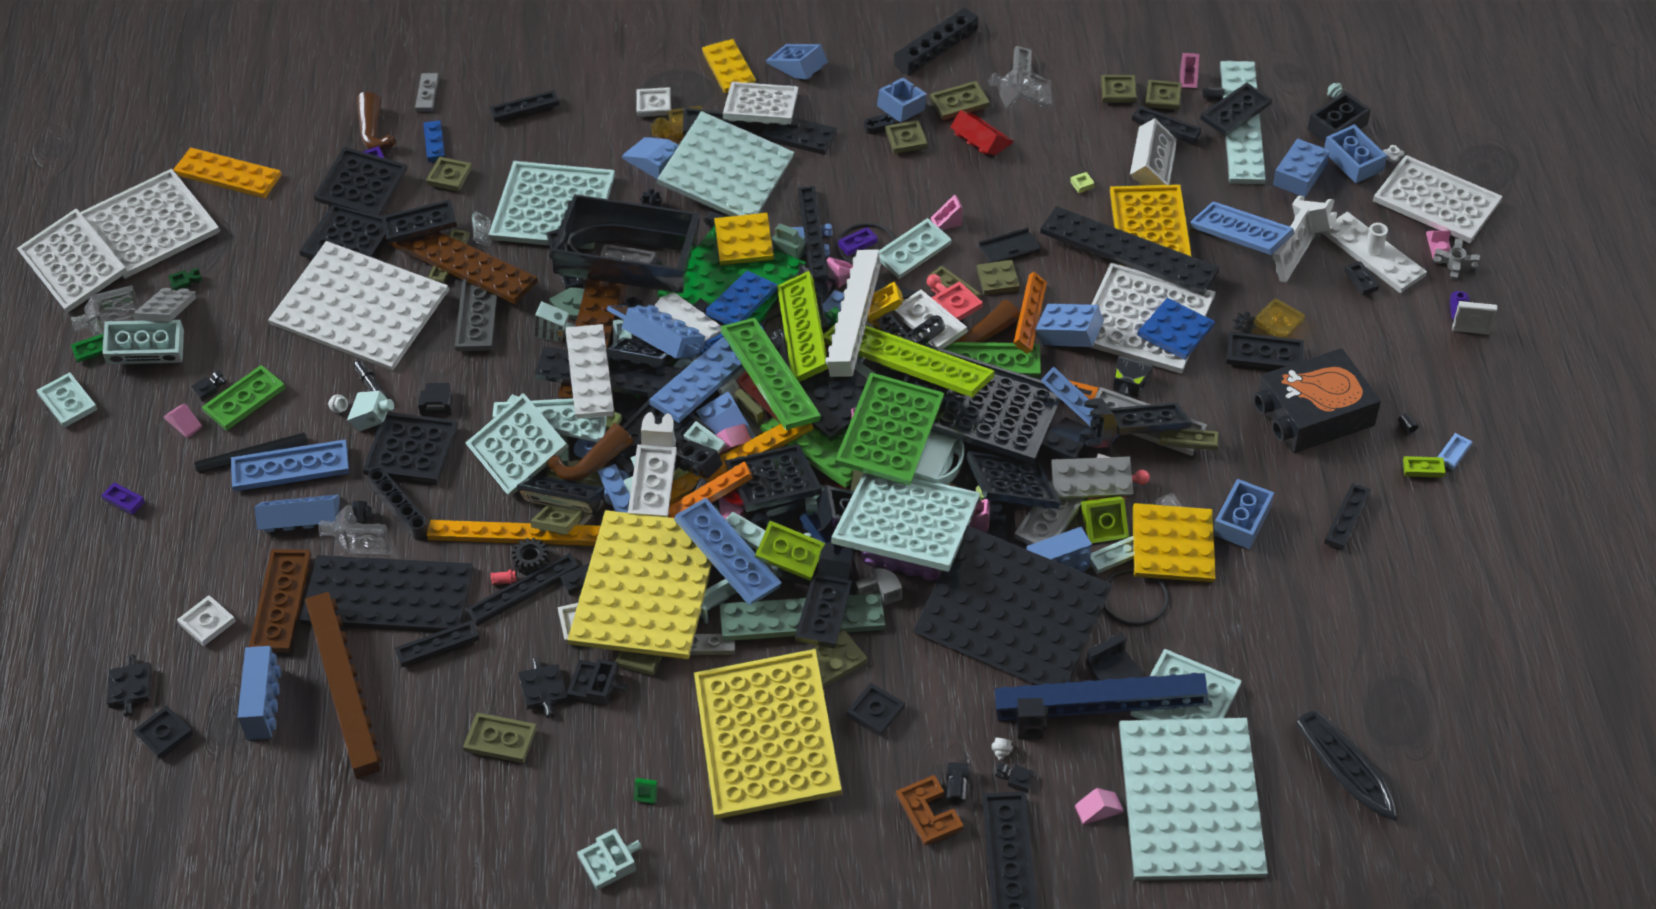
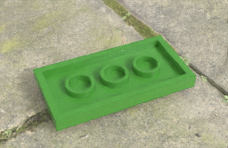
[202,365,286,431]

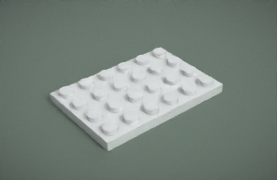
[1373,155,1502,243]
[17,208,128,313]

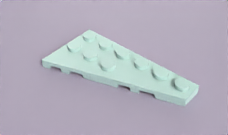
[492,399,607,442]

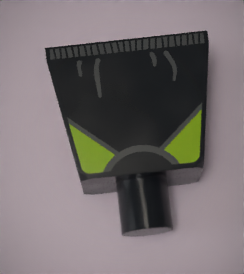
[1113,355,1153,397]

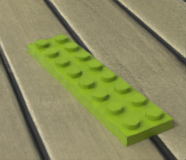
[777,271,828,382]

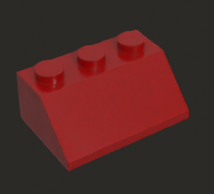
[950,110,1013,156]

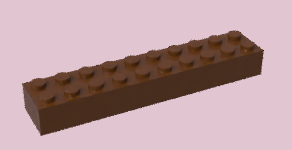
[558,279,627,399]

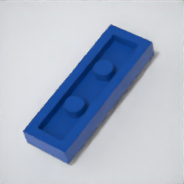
[424,120,445,162]

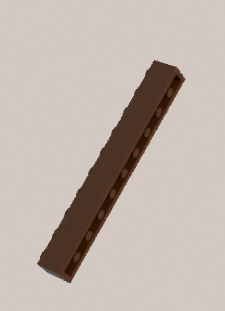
[305,592,382,779]

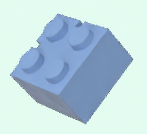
[877,78,927,123]

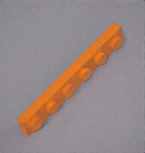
[1014,271,1047,354]
[668,461,753,518]

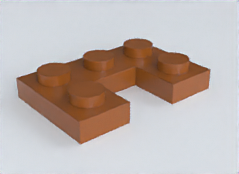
[896,775,964,846]

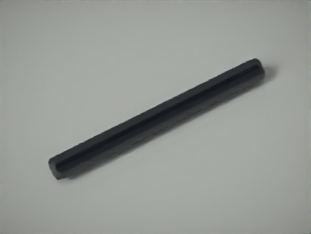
[194,432,308,472]

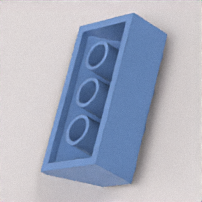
[255,495,340,532]

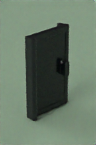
[978,227,1041,263]

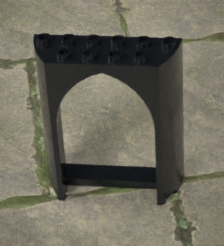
[549,194,701,294]

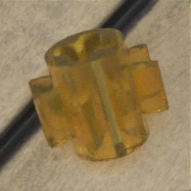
[651,118,672,139]

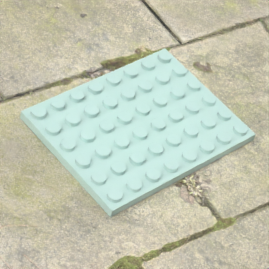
[1119,718,1268,880]

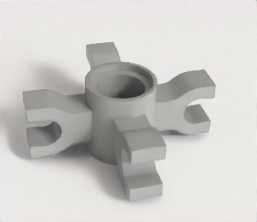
[1433,238,1480,280]

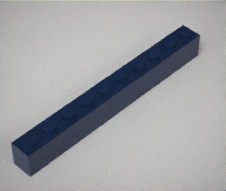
[995,673,1208,721]

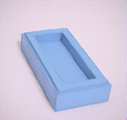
[1438,433,1472,470]

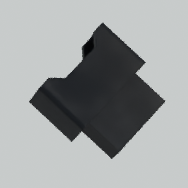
[418,383,454,416]

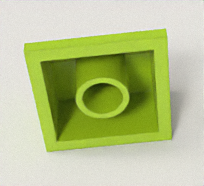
[1081,496,1129,543]

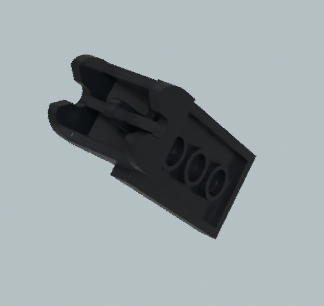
[1080,398,1192,448]
[795,542,853,649]

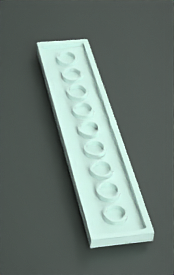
[1220,61,1265,184]

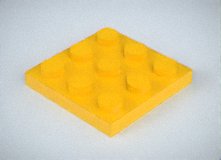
[714,213,774,265]

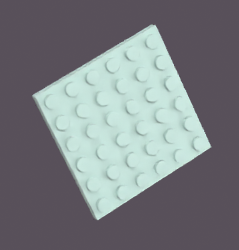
[657,111,794,216]
[489,161,615,249]
[831,473,981,572]

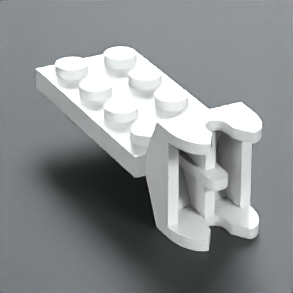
[1273,196,1337,282]
[628,412,677,517]

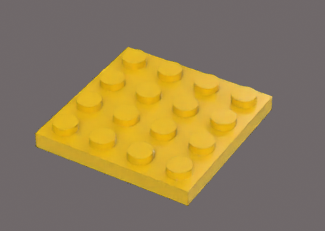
[1132,503,1215,582]

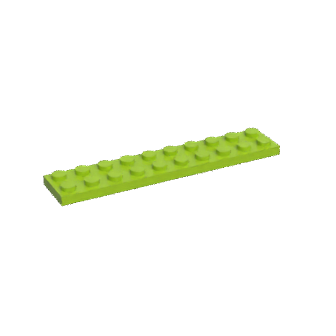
[823,325,995,397]

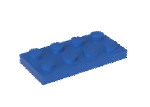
[706,271,777,324]

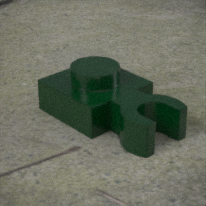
[168,268,203,291]

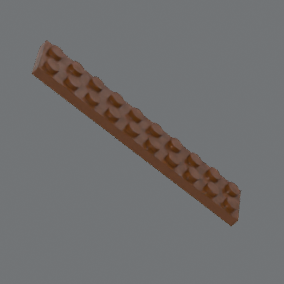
[384,231,538,304]

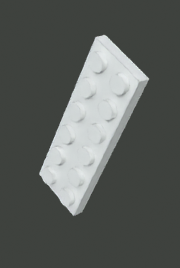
[565,324,614,419]

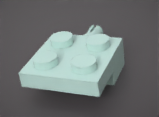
[577,829,642,890]

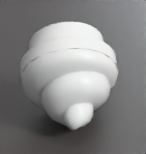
[328,395,348,413]
[992,738,1013,760]

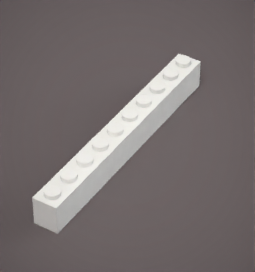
[825,250,881,377]

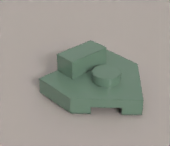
[549,288,584,320]

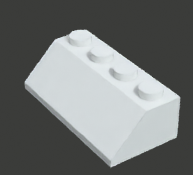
[1130,118,1177,185]
[654,292,721,356]

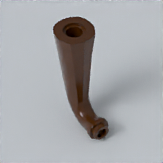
[357,92,396,150]
[954,299,1020,343]
[547,423,634,482]

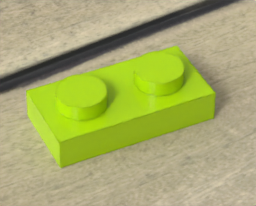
[1403,456,1445,478]

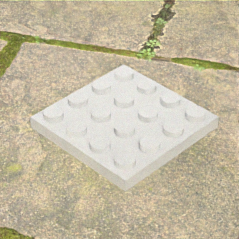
[723,82,798,125]

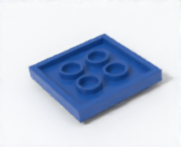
[1137,298,1215,360]

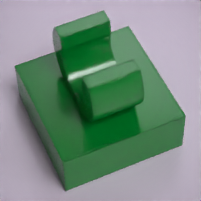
[826,307,840,329]
[634,778,657,804]

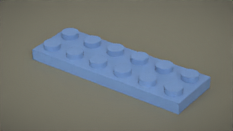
[1190,201,1295,255]
[650,337,743,423]
[231,439,349,491]
[674,498,781,606]

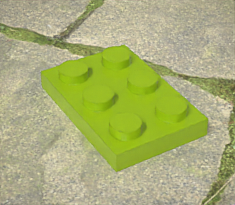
[754,521,826,580]

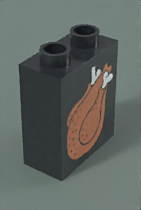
[1253,348,1381,453]

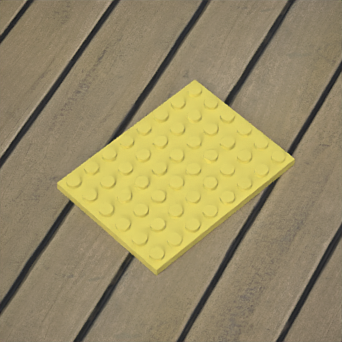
[567,510,713,659]
[694,649,842,819]

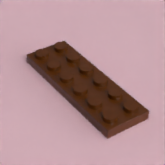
[249,549,312,653]

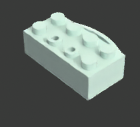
[914,431,964,485]

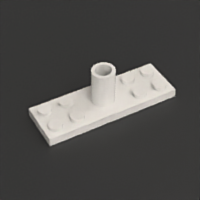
[1321,212,1427,293]

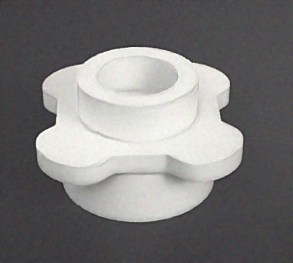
[1383,145,1404,162]

